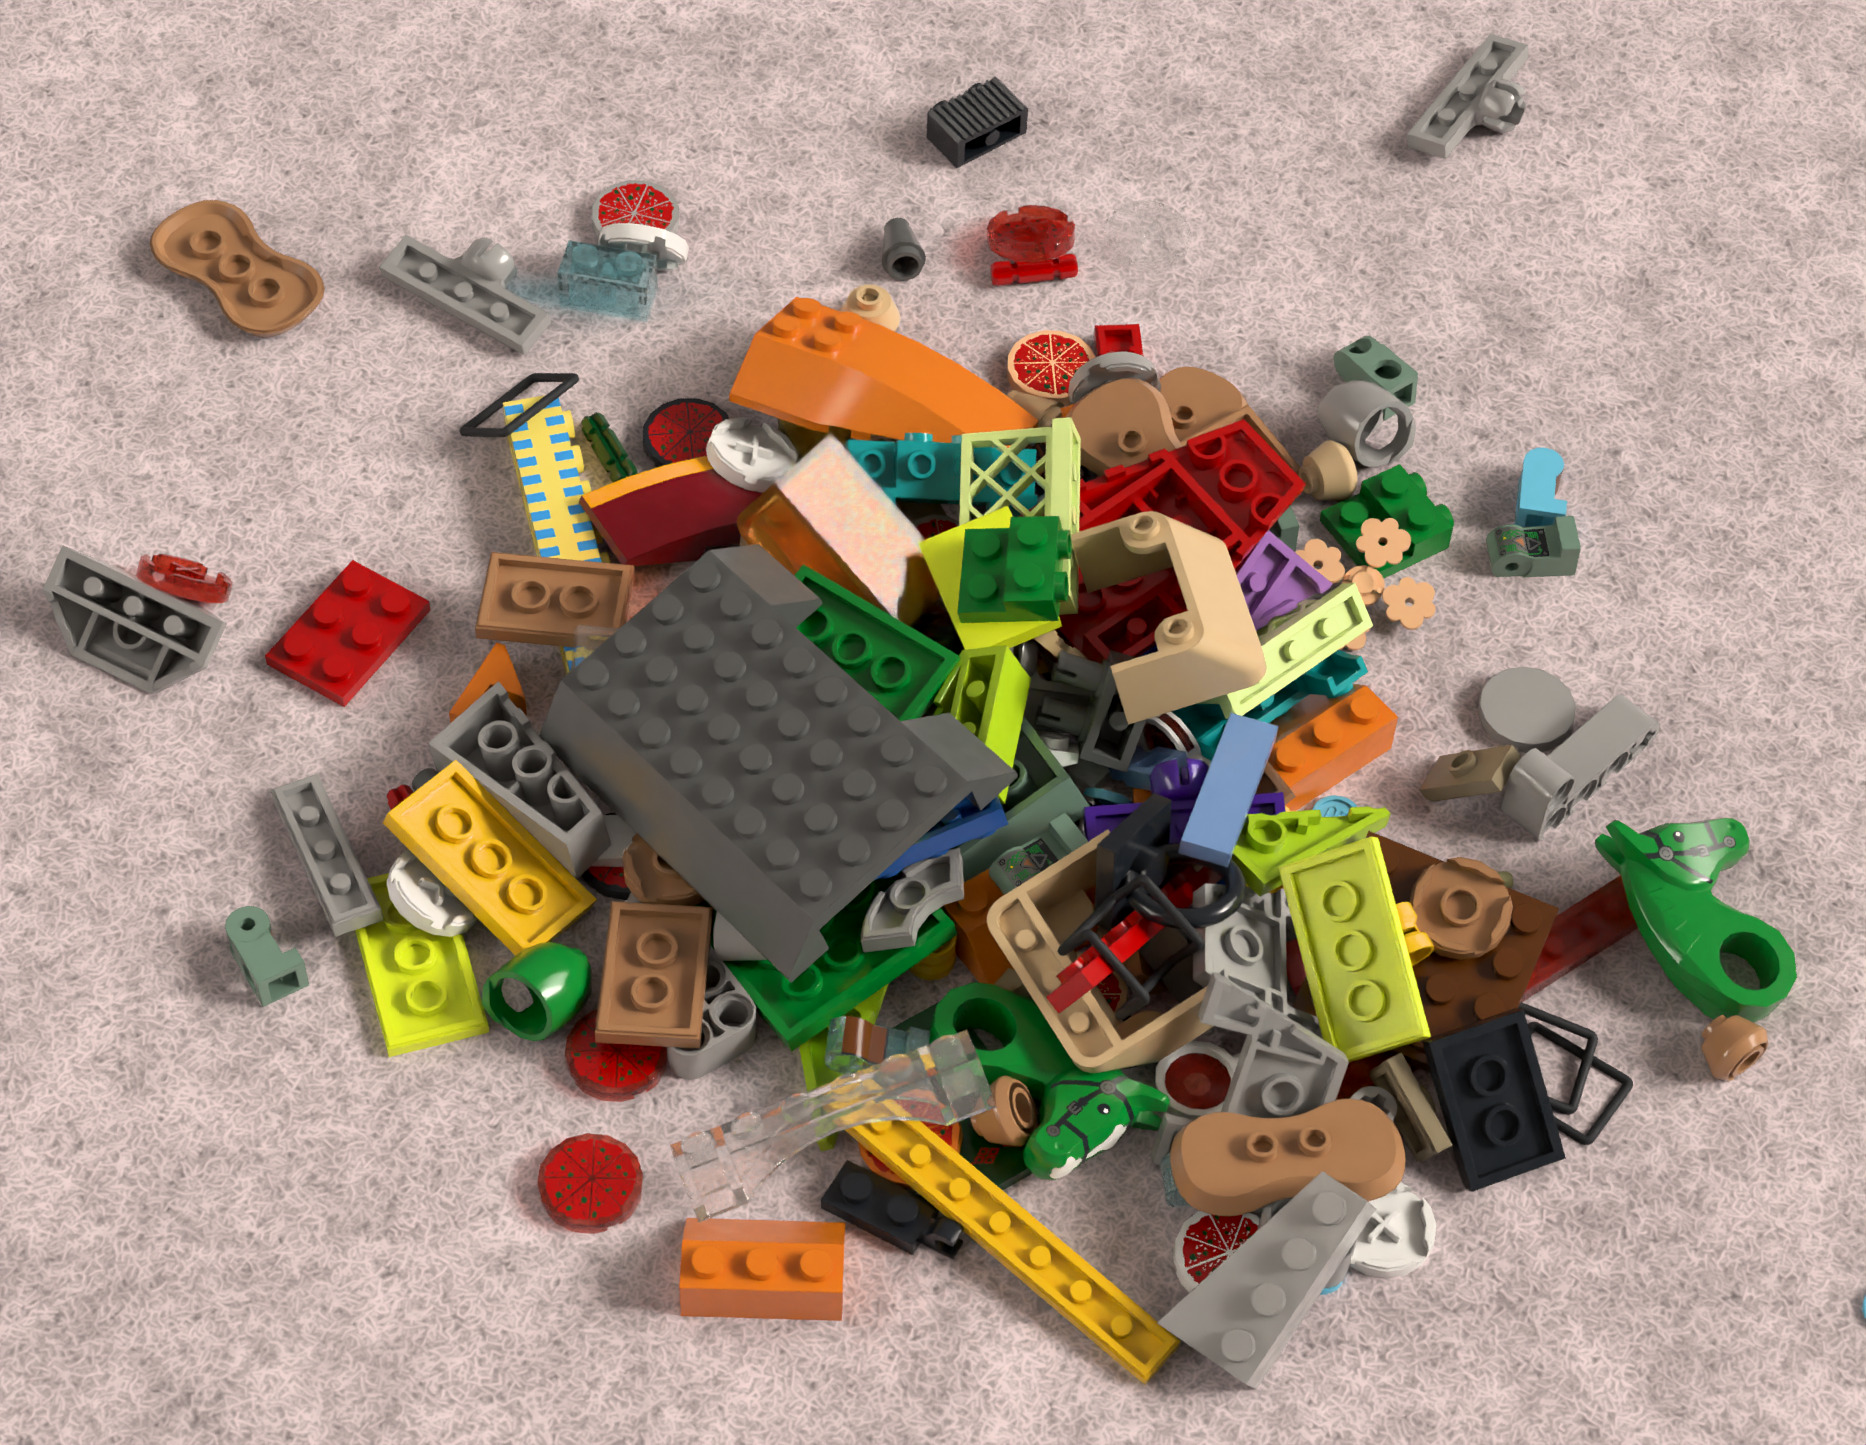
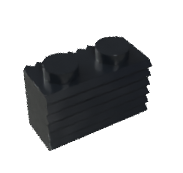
[926,76,1028,168]

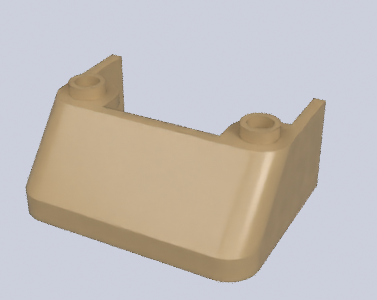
[1071,511,1267,725]
[987,830,1214,1073]

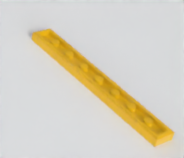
[824,1070,1181,1384]

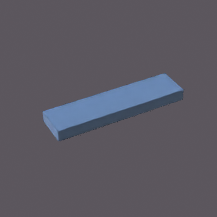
[1178,713,1279,867]

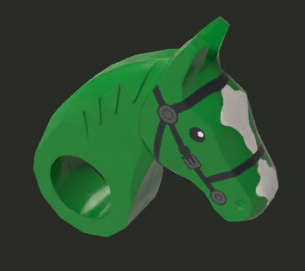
[1595,818,1797,1023]
[926,982,1170,1181]

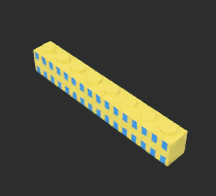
[503,395,610,675]

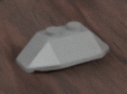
[43,545,227,694]

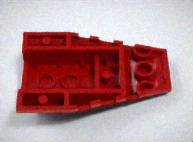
[1018,419,1306,663]

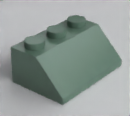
[949,718,1089,883]

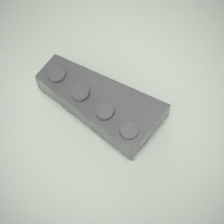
[428,681,611,879]

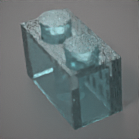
[558,240,658,322]

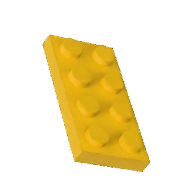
[382,760,597,956]

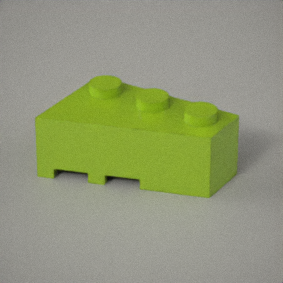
[933,645,1031,804]

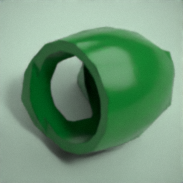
[482,942,592,1041]

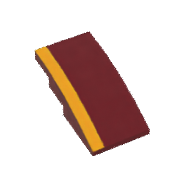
[579,456,781,566]

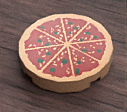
[1007,330,1095,406]

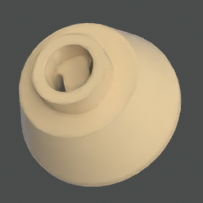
[839,284,900,331]
[1298,440,1358,502]

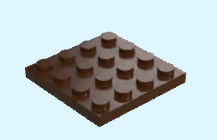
[1292,831,1559,1073]

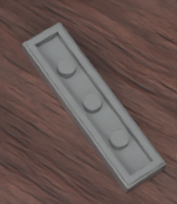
[271,774,383,937]

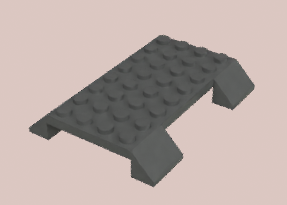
[539,544,1018,983]

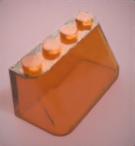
[737,433,941,626]

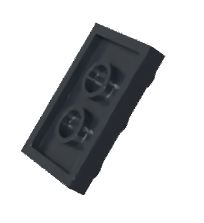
[1422,1008,1566,1192]

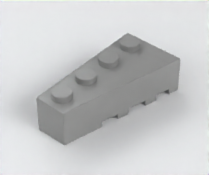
[1157,1171,1376,1389]

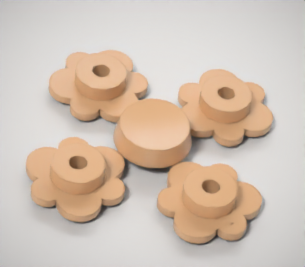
[1295,518,1436,651]

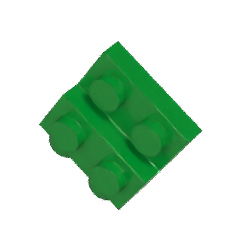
[1320,464,1454,579]
[957,516,1072,623]

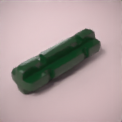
[581,412,638,482]

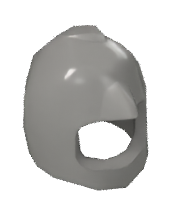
[1316,380,1416,468]

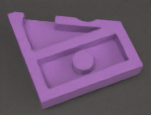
[1235,530,1332,631]

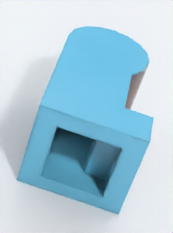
[1514,448,1567,527]

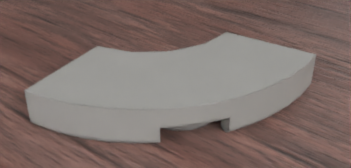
[861,848,964,952]

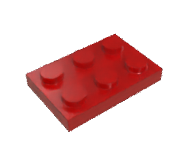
[265,560,431,707]

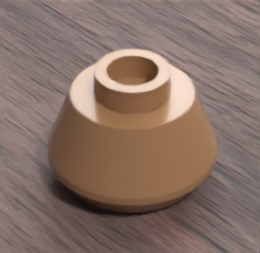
[1701,1015,1769,1081]
[970,1076,1037,1146]

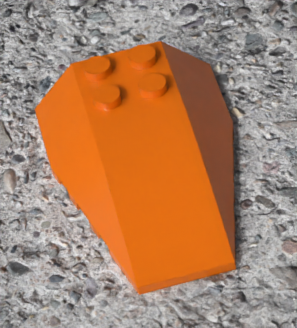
[729,297,1039,448]

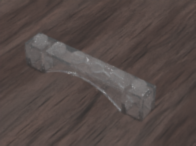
[670,1030,997,1222]

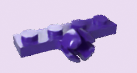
[1082,758,1286,843]

